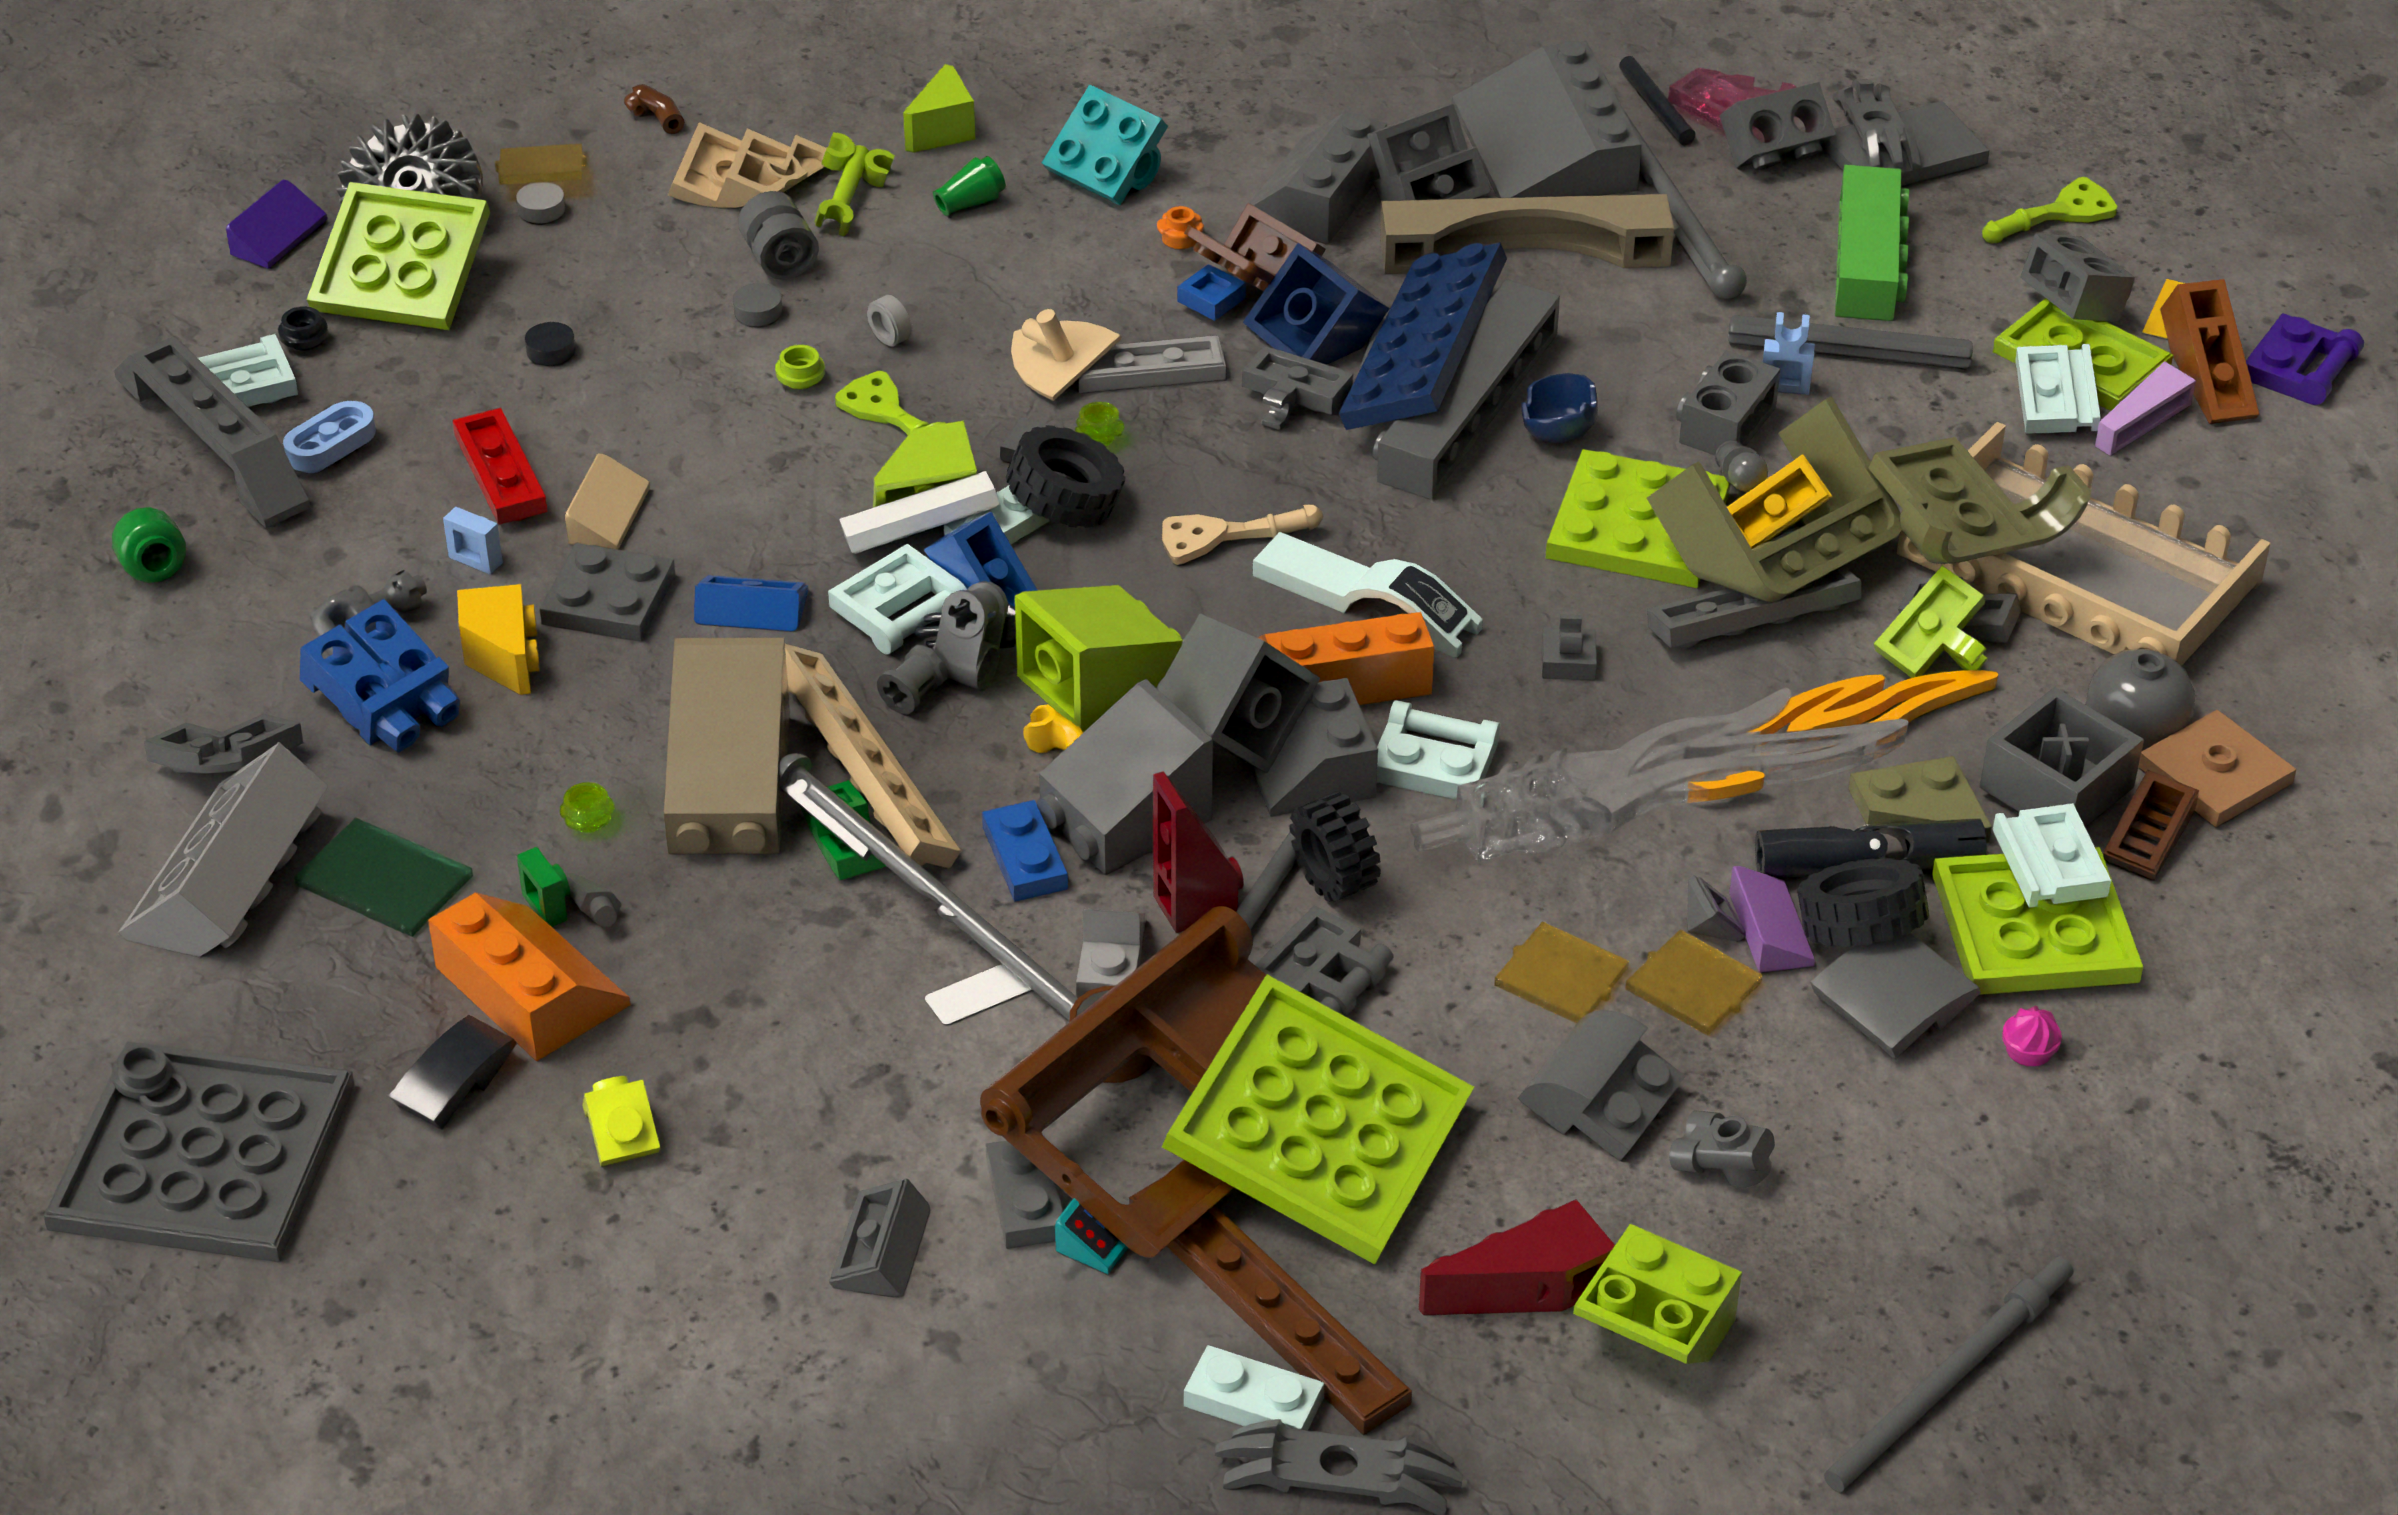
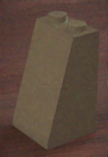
[664,638,791,854]

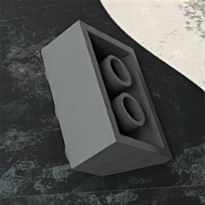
[1249,112,1387,245]

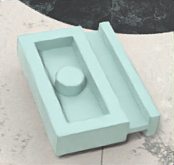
[2016,344,2101,434]
[1993,803,2111,907]

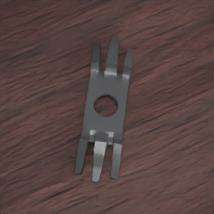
[1833,79,1921,169]
[1215,1419,1463,1515]

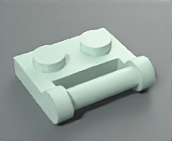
[198,334,298,407]
[828,544,967,654]
[1377,700,1501,804]

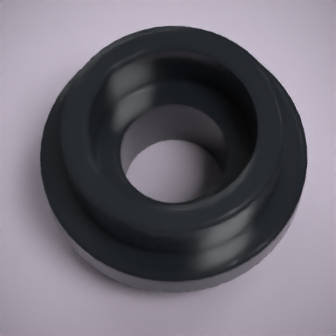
[278,306,328,351]

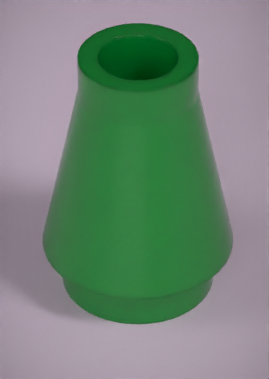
[933,156,1006,216]

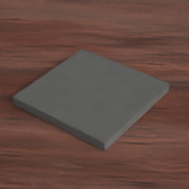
[43,1041,355,1262]

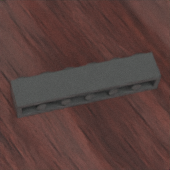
[1373,279,1560,500]

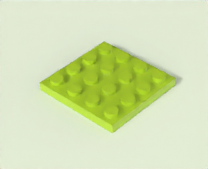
[1162,974,1474,1264]

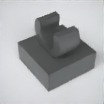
[1542,614,1597,680]

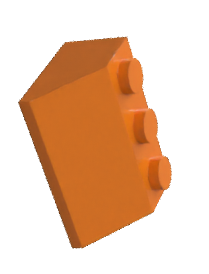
[1257,612,1434,705]
[428,892,631,1061]

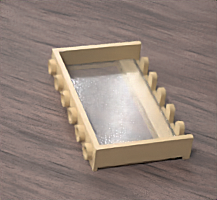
[1897,422,2271,666]

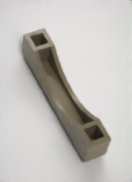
[1380,194,1674,274]

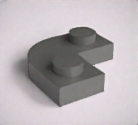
[144,714,303,773]

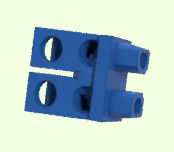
[300,599,460,753]

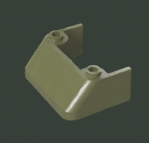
[1647,396,1901,602]

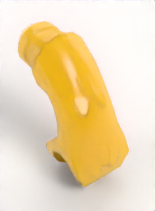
[1023,704,1084,753]

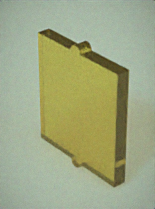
[495,143,587,185]
[1494,922,1629,1023]
[1625,929,1763,1036]

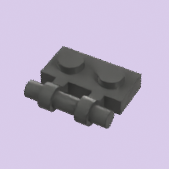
[1255,905,1394,1017]

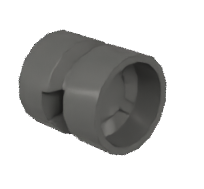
[738,191,819,280]

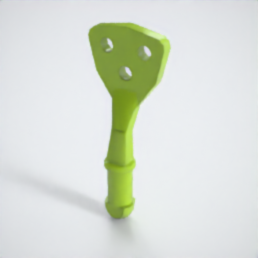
[1982,177,2117,244]
[835,371,929,435]

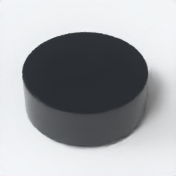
[525,322,576,366]

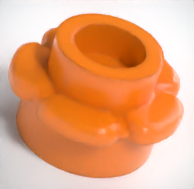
[1157,206,1204,249]

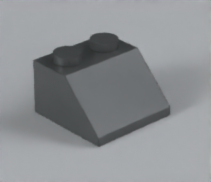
[1250,678,1378,817]

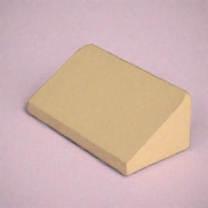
[565,453,650,550]

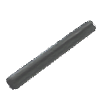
[1728,315,1973,369]

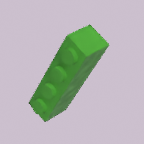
[1835,165,1909,321]

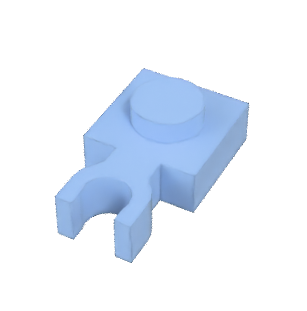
[1762,312,1815,395]

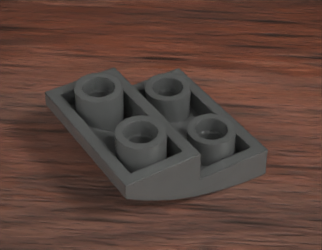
[1810,933,1981,1060]

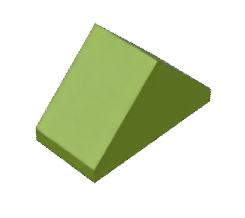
[903,64,976,153]

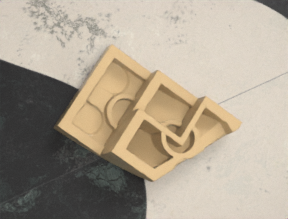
[668,122,826,208]

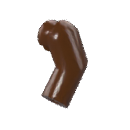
[624,84,685,134]

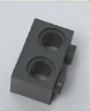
[1719,82,1836,170]
[2020,233,2135,322]
[1676,350,1781,455]

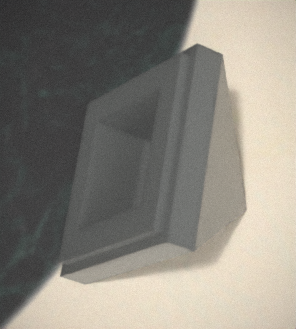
[1687,875,1746,942]

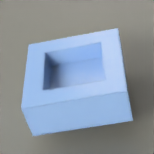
[443,507,503,575]

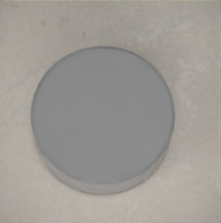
[516,182,565,224]
[867,295,912,346]

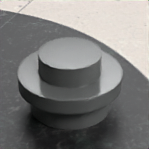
[112,1043,173,1099]

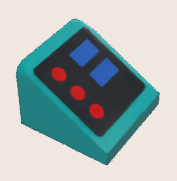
[1055,1198,1128,1274]

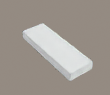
[839,471,1000,554]

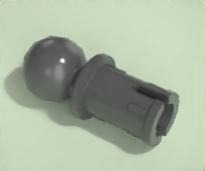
[1715,440,1768,492]

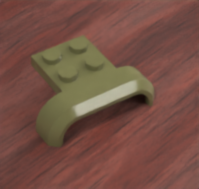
[1868,437,2091,564]

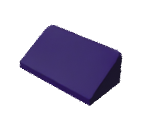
[226,179,328,269]

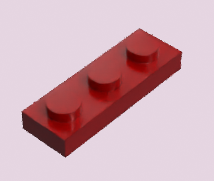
[452,408,548,525]

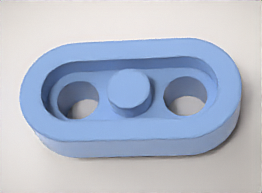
[283,401,376,473]

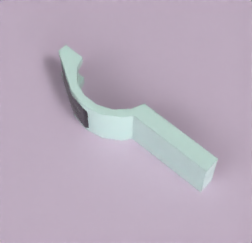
[1253,532,1483,659]

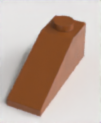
[2160,279,2259,424]

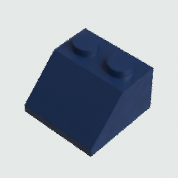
[1243,242,1390,365]

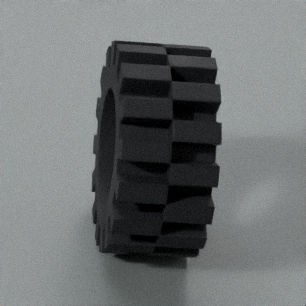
[1289,792,1381,902]

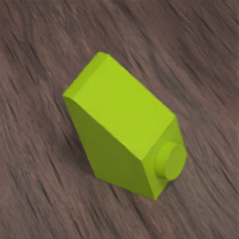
[873,421,977,508]

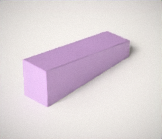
[2095,361,2196,456]

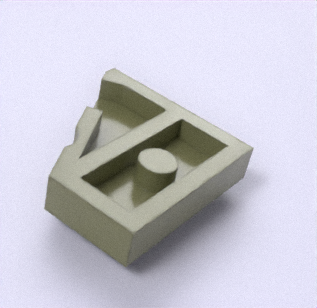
[1848,756,1992,843]

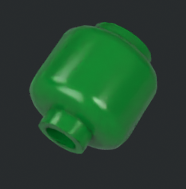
[112,507,186,583]

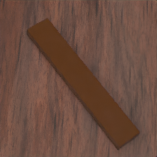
[1129,1177,1412,1436]

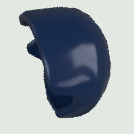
[1521,373,1598,444]

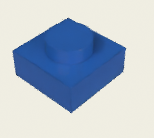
[1177,264,1246,321]

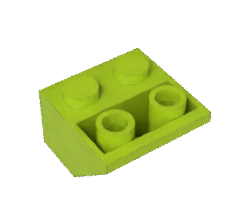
[1573,1224,1742,1364]

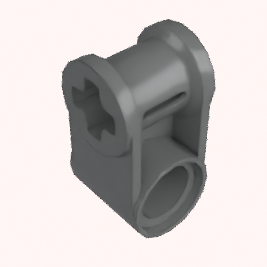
[933,581,1008,690]

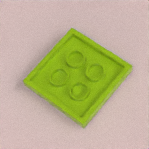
[306,182,490,330]
[1545,449,1731,588]
[1932,847,2143,995]

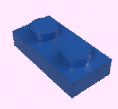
[982,800,1068,902]

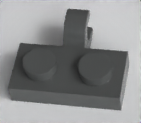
[1242,345,1354,430]

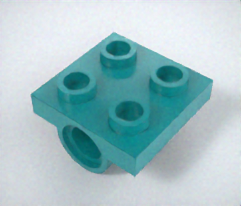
[1042,84,1168,205]

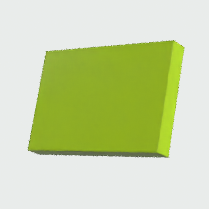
[1993,298,2173,411]

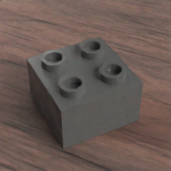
[1979,687,2144,827]

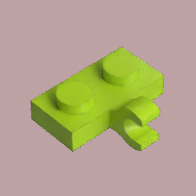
[1874,565,1988,678]

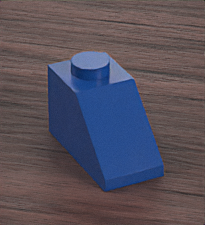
[924,511,1038,607]

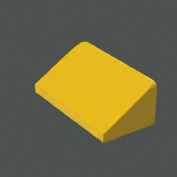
[1727,454,1833,549]

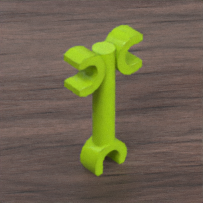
[814,132,895,237]

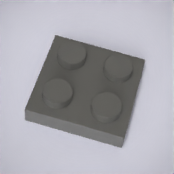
[540,543,676,642]

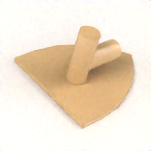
[1011,309,1122,401]

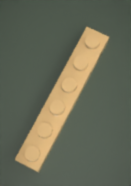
[785,644,961,868]

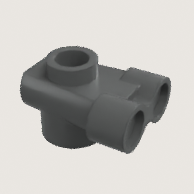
[1669,1110,1775,1188]

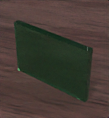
[294,818,473,937]

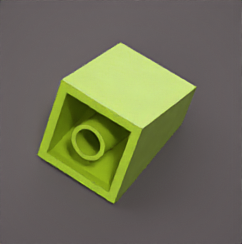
[1015,585,1183,732]

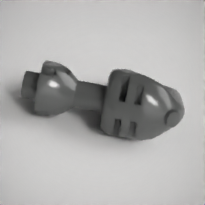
[310,570,427,655]

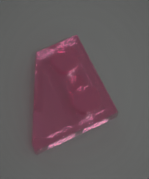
[1668,68,1796,131]

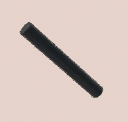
[1619,56,1696,145]

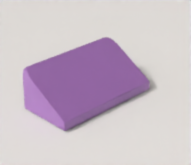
[1729,866,1815,973]

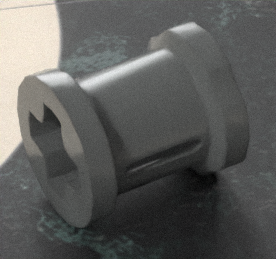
[877,645,948,714]

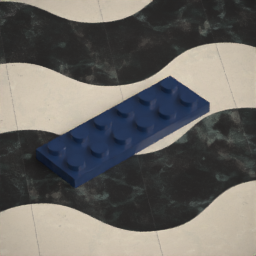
[1339,242,1507,430]

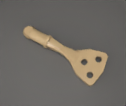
[1162,505,1323,565]

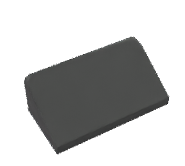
[829,1179,930,1297]

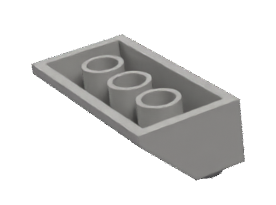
[118,742,329,957]

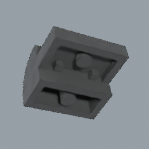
[1367,103,1491,201]
[1517,1010,1686,1161]

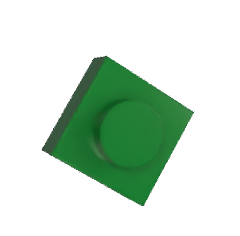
[517,847,570,927]

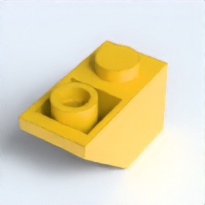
[457,584,540,695]

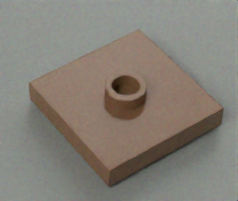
[2138,709,2297,827]

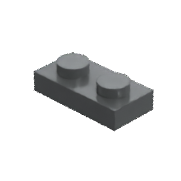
[986,1135,1063,1249]

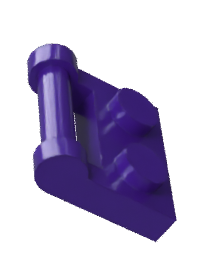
[2246,313,2364,405]

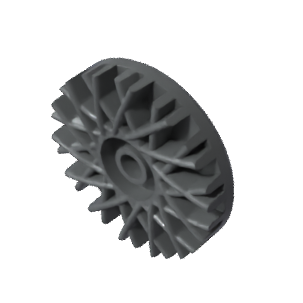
[337,113,483,204]

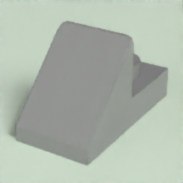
[1076,909,1146,998]

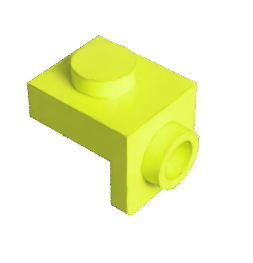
[583,1076,660,1166]

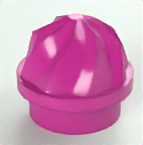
[2002,1006,2062,1066]

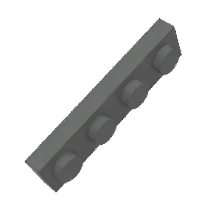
[1647,566,1862,648]

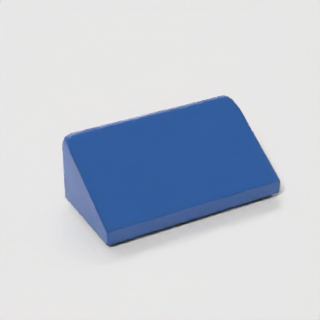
[694,575,808,631]

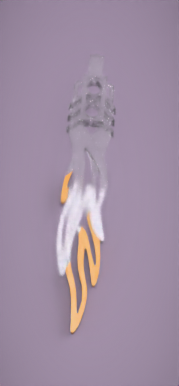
[1410,670,1999,862]

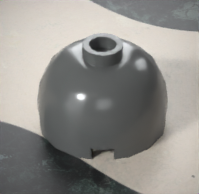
[2085,649,2195,751]

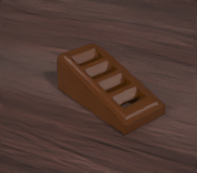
[2103,769,2199,880]

